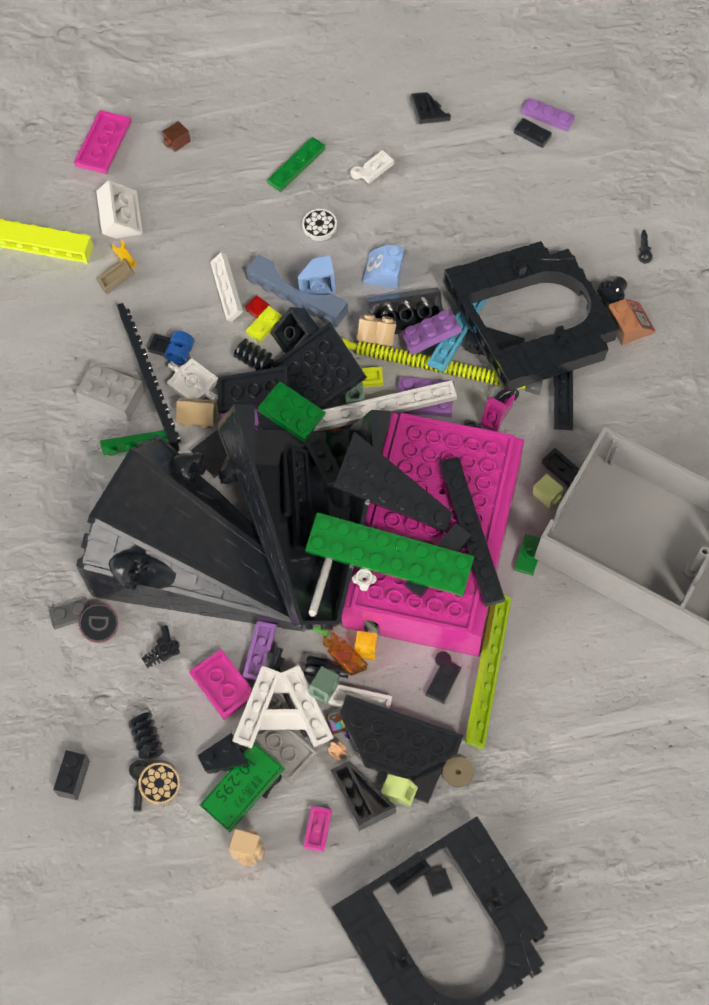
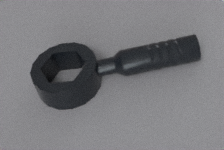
[129,760,149,812]

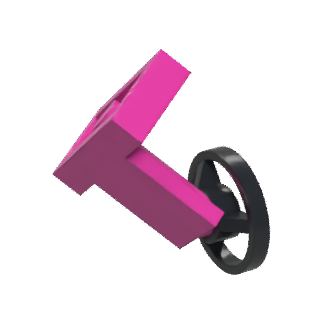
[480,389,519,432]

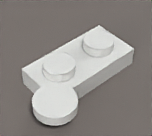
[350,150,394,184]

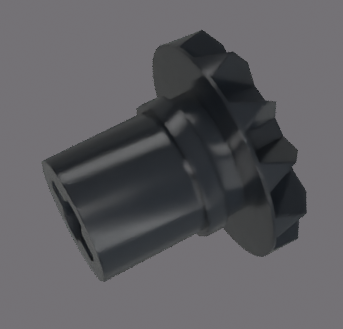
[597,276,627,306]

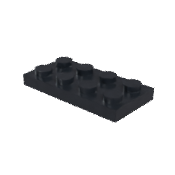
[218,366,290,414]

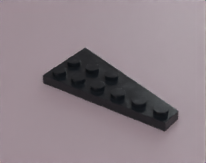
[333,432,453,533]

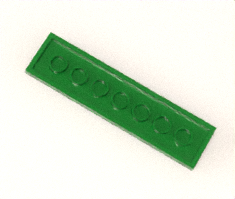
[305,513,474,597]

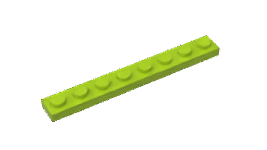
[465,594,512,749]

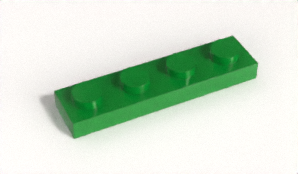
[267,136,326,193]
[100,428,175,456]

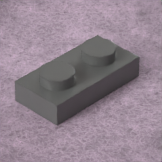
[48,598,89,629]

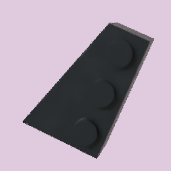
[330,761,396,831]

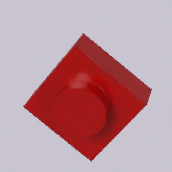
[245,295,270,319]

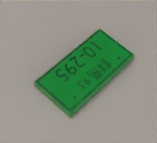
[199,742,285,833]

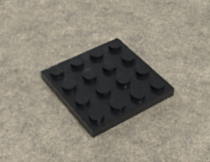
[271,322,367,410]

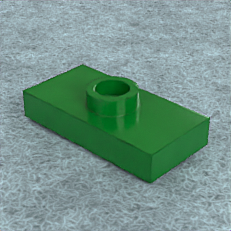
[514,534,540,576]

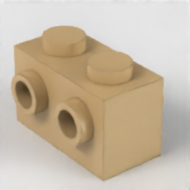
[229,829,265,867]

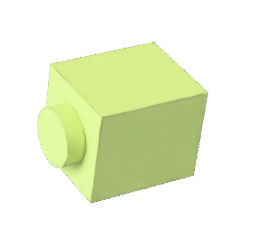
[532,474,564,509]
[381,774,418,807]

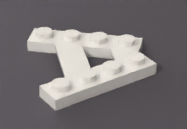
[232,666,333,749]

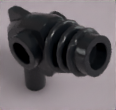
[141,625,180,668]

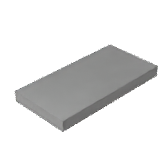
[231,721,319,784]

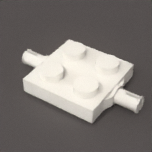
[167,358,218,400]

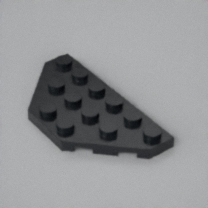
[340,695,463,779]

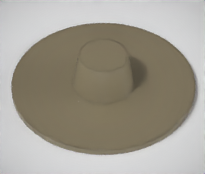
[443,757,474,787]

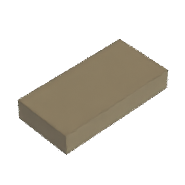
[97,258,135,294]

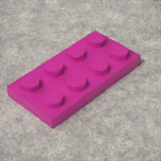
[74,110,132,174]

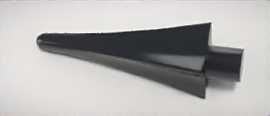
[265,646,285,671]

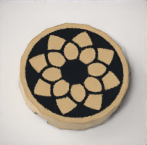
[138,763,180,805]

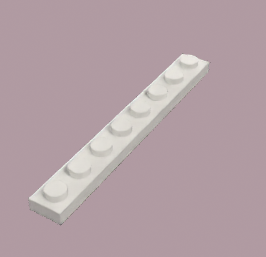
[313,380,457,432]

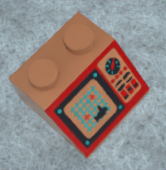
[608,299,656,345]

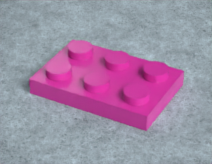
[189,649,252,720]

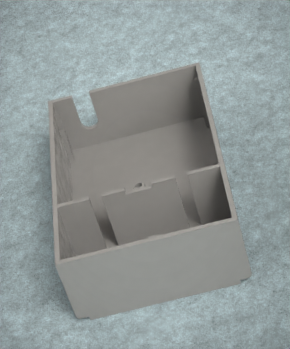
[534,427,709,651]

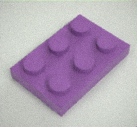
[401,309,462,355]
[398,377,455,417]

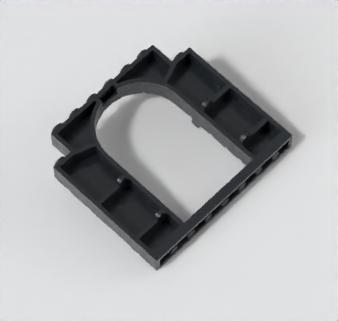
[443,241,619,392]
[331,816,548,1005]

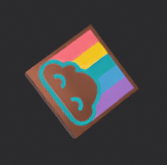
[326,709,347,735]

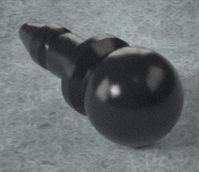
[638,229,653,264]

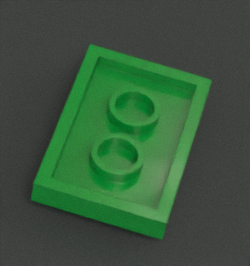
[257,381,326,442]

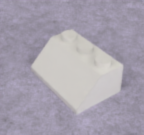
[97,180,143,239]

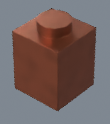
[162,121,191,152]

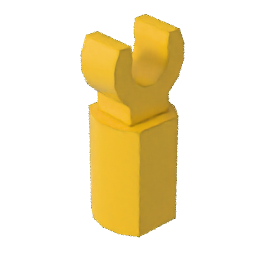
[112,240,137,269]

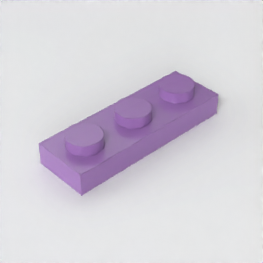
[521,97,575,132]
[243,621,277,681]

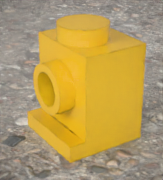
[355,631,378,660]

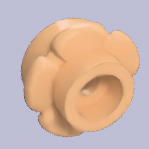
[328,741,347,760]

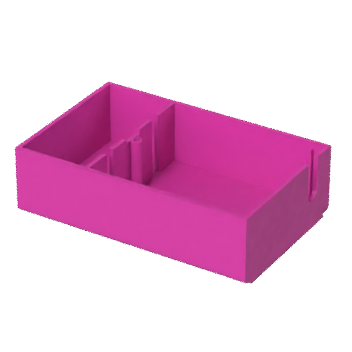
[342,413,524,657]

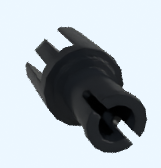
[304,655,350,679]

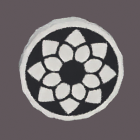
[302,209,337,241]

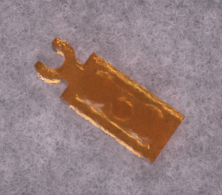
[322,633,368,676]

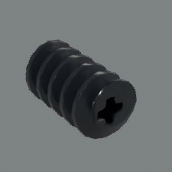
[234,338,274,371]
[129,712,164,759]

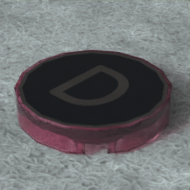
[79,603,119,644]

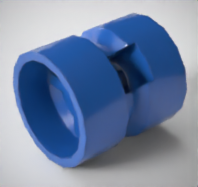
[164,331,195,365]

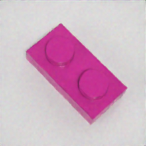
[303,806,333,853]

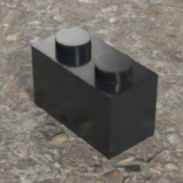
[53,750,90,801]

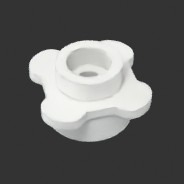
[352,568,377,591]

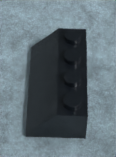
[367,287,443,334]

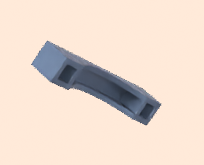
[246,254,348,328]

